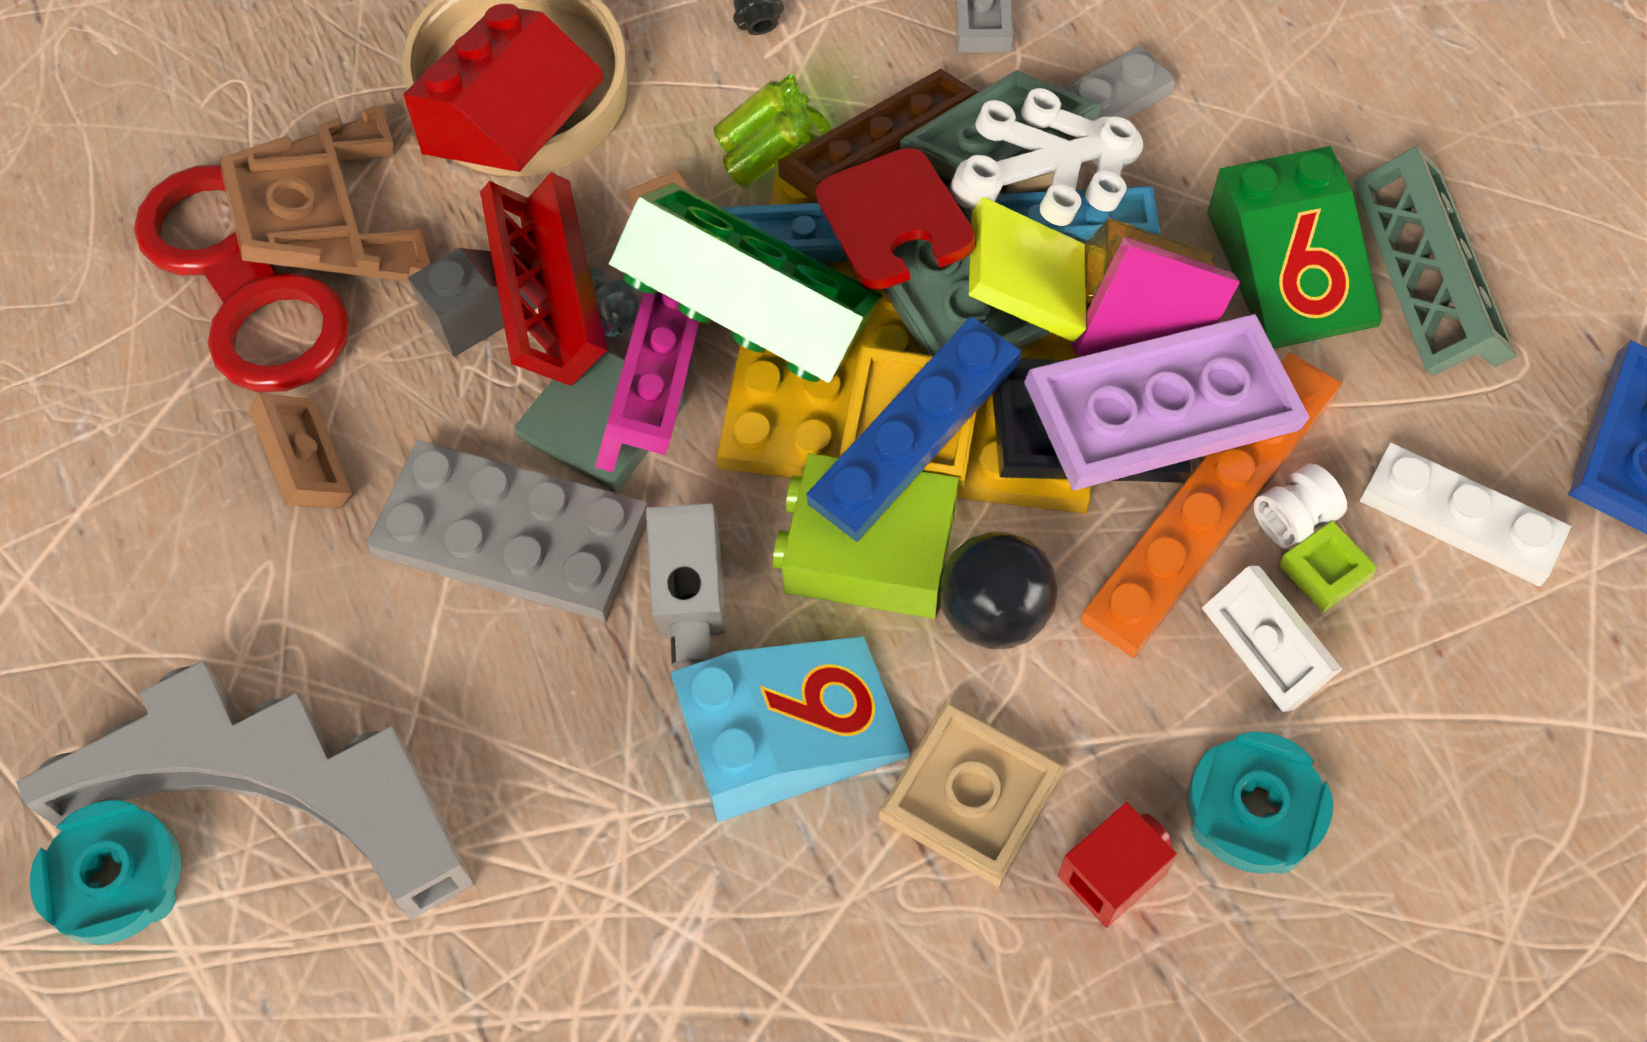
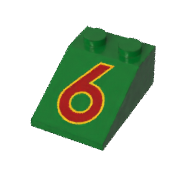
[1207,146,1382,349]

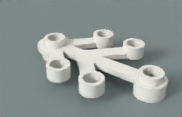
[950,88,1143,226]

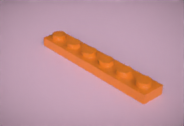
[1080,352,1342,659]

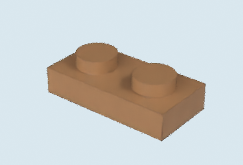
[249,393,352,509]

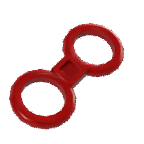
[134,164,350,393]

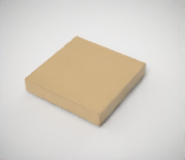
[879,701,1066,888]

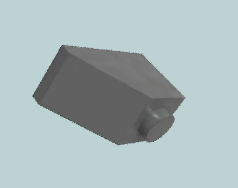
[408,248,537,357]

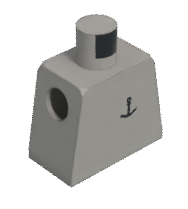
[646,503,726,669]

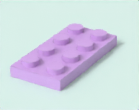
[1024,314,1310,491]

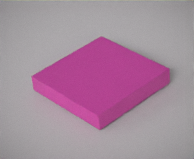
[1071,236,1240,356]

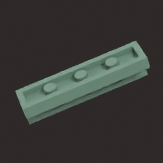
[1354,146,1517,376]

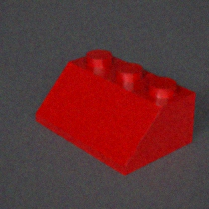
[403,3,604,172]

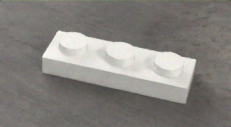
[1360,442,1572,587]

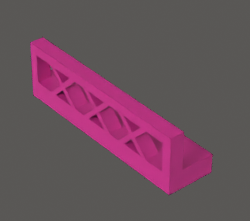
[595,291,699,472]

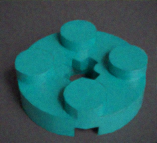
[1187,732,1333,874]
[30,800,182,945]

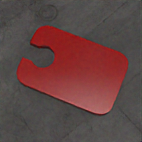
[815,148,976,289]

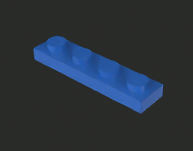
[806,316,1021,542]

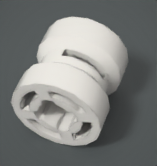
[1254,463,1347,550]

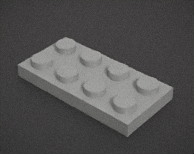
[366,440,648,622]

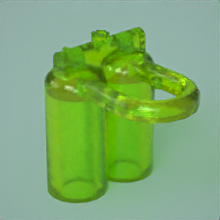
[713,75,833,188]

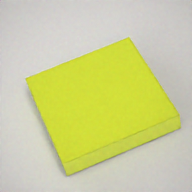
[968,197,1086,342]

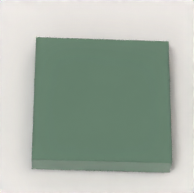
[514,351,686,493]

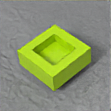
[1279,521,1378,613]

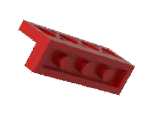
[480,172,607,386]

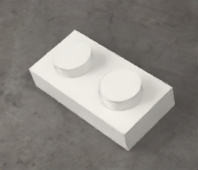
[1202,566,1343,712]

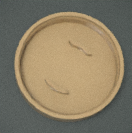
[402,0,628,177]

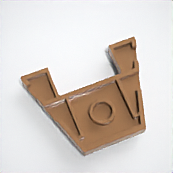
[220,105,431,282]

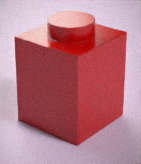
[1058,802,1178,929]

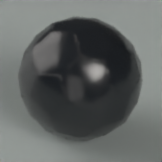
[940,532,1058,649]

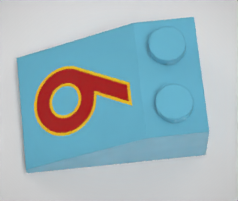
[670,636,910,823]

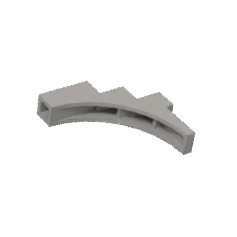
[16,661,474,920]

